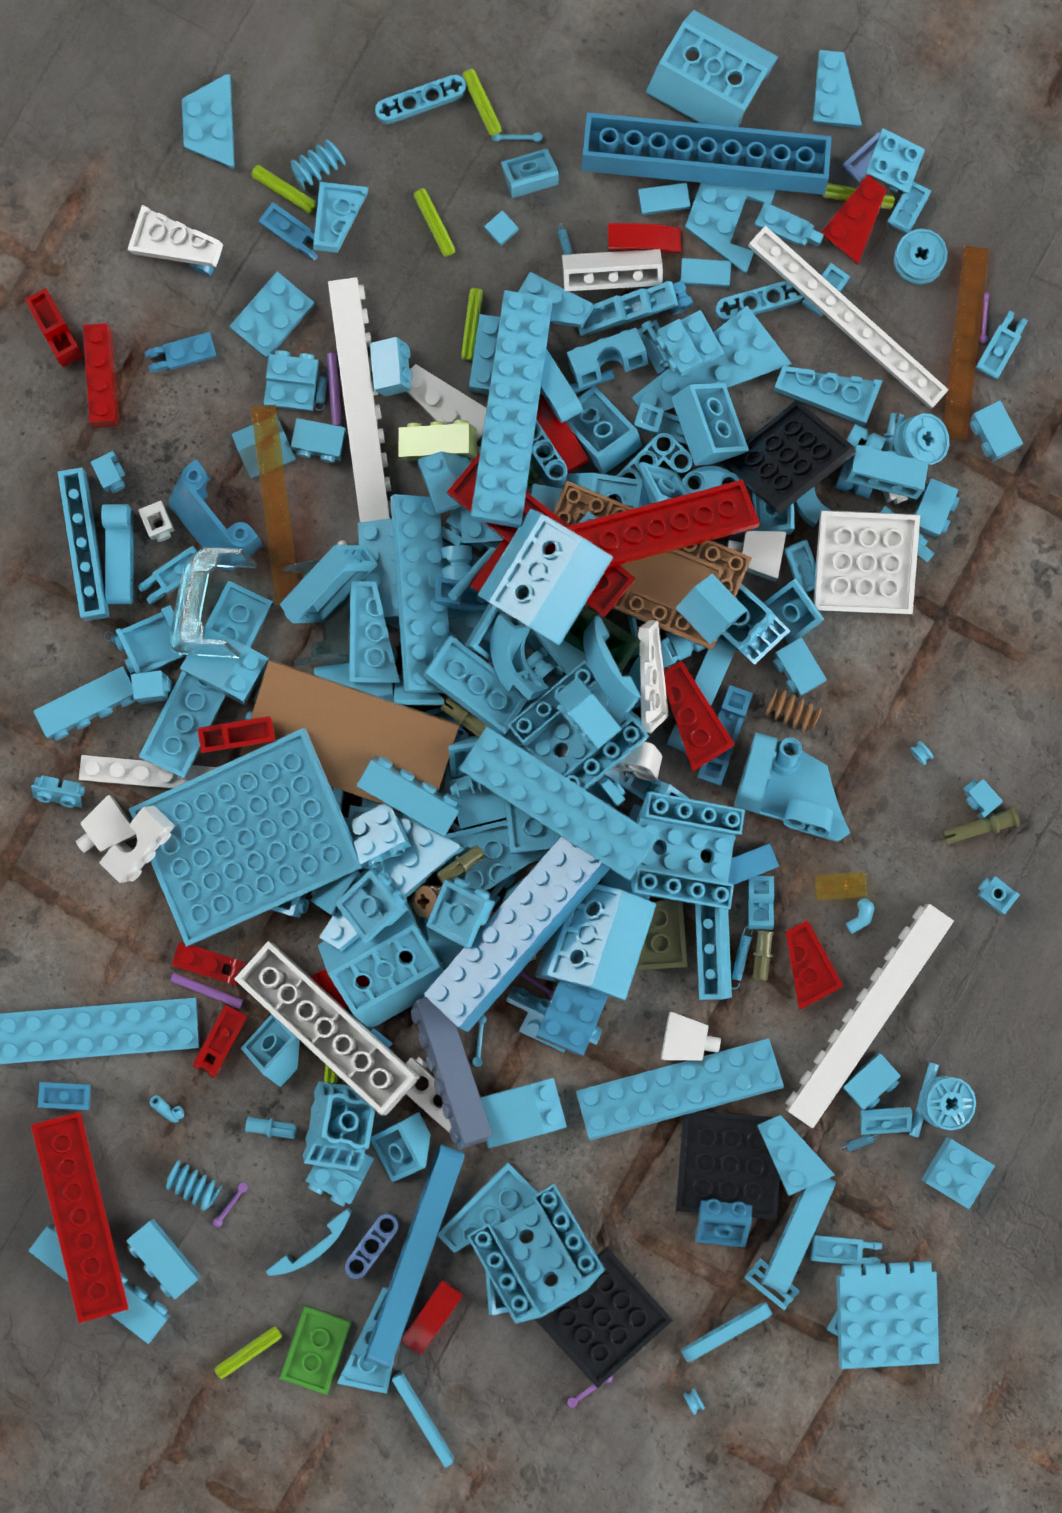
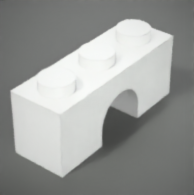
[99,806,175,883]

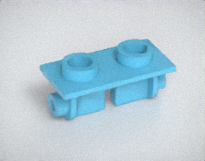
[638,320,669,374]
[31,775,85,808]

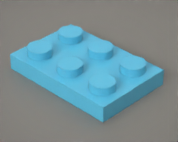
[229,271,315,360]

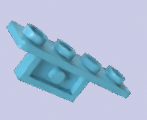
[506,986,603,1053]

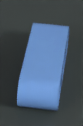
[345,1212,399,1279]

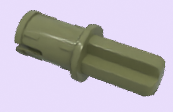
[441,697,488,738]
[437,845,486,883]
[753,931,774,981]

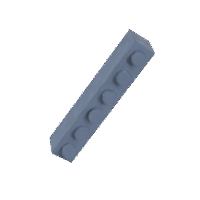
[411,998,493,1149]

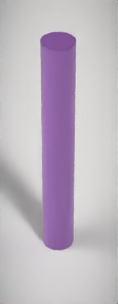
[327,353,342,427]
[170,973,243,1009]

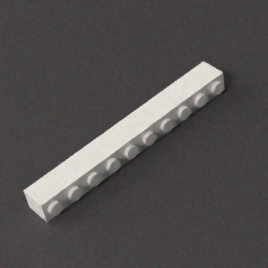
[328,277,392,522]
[785,904,954,1128]

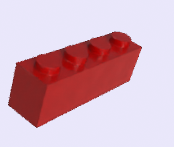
[83,323,119,428]

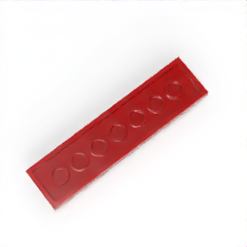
[447,454,636,618]
[565,480,760,568]
[31,1112,129,1324]

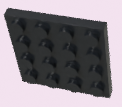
[721,400,857,514]
[676,1111,780,1220]
[534,1246,673,1388]

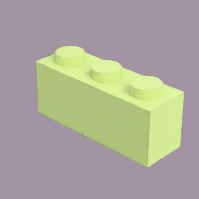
[398,420,477,461]

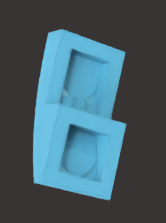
[748,876,774,930]

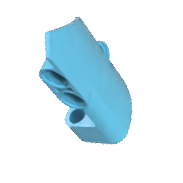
[734,732,850,842]

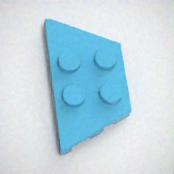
[182,74,235,169]

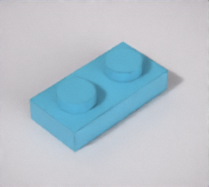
[860,1107,912,1135]

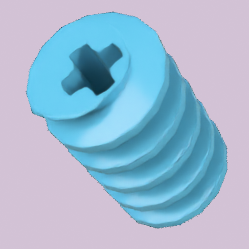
[290,139,346,190]
[166,1159,223,1211]

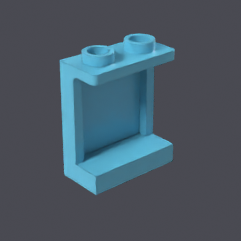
[113,605,191,674]

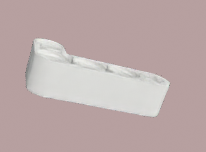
[558,742,662,781]

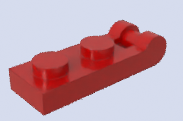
[172,941,246,986]
[192,1004,248,1078]

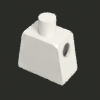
[727,531,786,582]
[75,795,137,853]
[660,1012,721,1061]

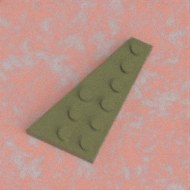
[536,899,687,971]

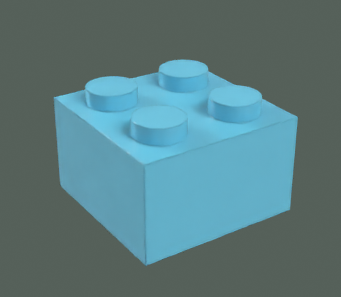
[554,677,621,748]
[921,1137,995,1209]

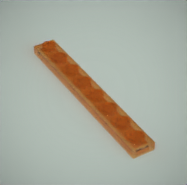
[943,245,989,442]
[251,404,298,606]

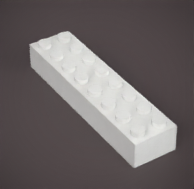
[235,941,420,1115]

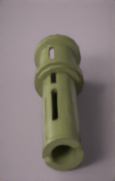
[942,806,1020,845]

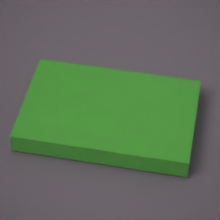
[280,1305,352,1395]

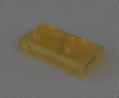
[814,872,867,900]

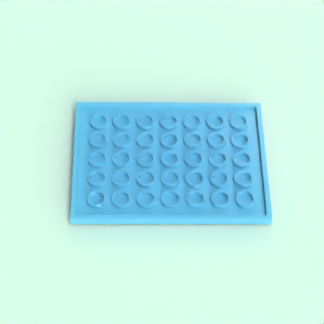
[129,728,364,946]

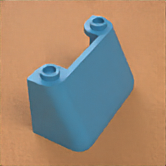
[169,459,264,572]

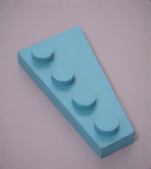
[773,366,883,427]
[349,581,400,683]

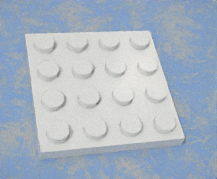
[813,510,920,614]

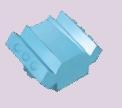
[721,584,790,664]
[303,1081,375,1171]

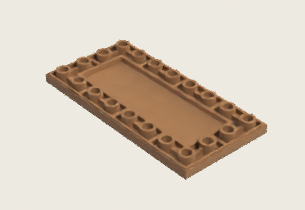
[553,481,752,651]
[240,660,460,804]

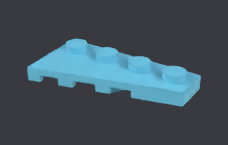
[437,1162,539,1253]
[337,1287,394,1394]

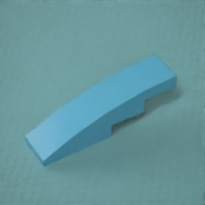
[578,281,678,336]

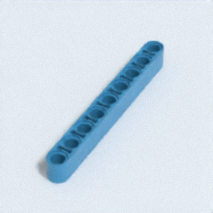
[364,1144,465,1369]

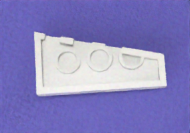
[127,205,223,267]
[407,364,486,442]
[638,621,669,733]

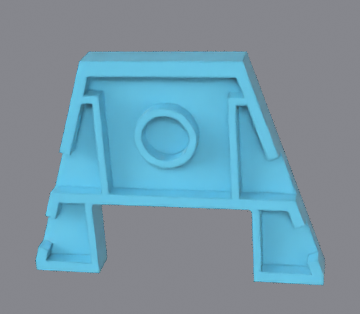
[685,183,776,274]

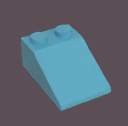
[566,386,643,474]
[180,626,269,706]
[480,1078,567,1148]

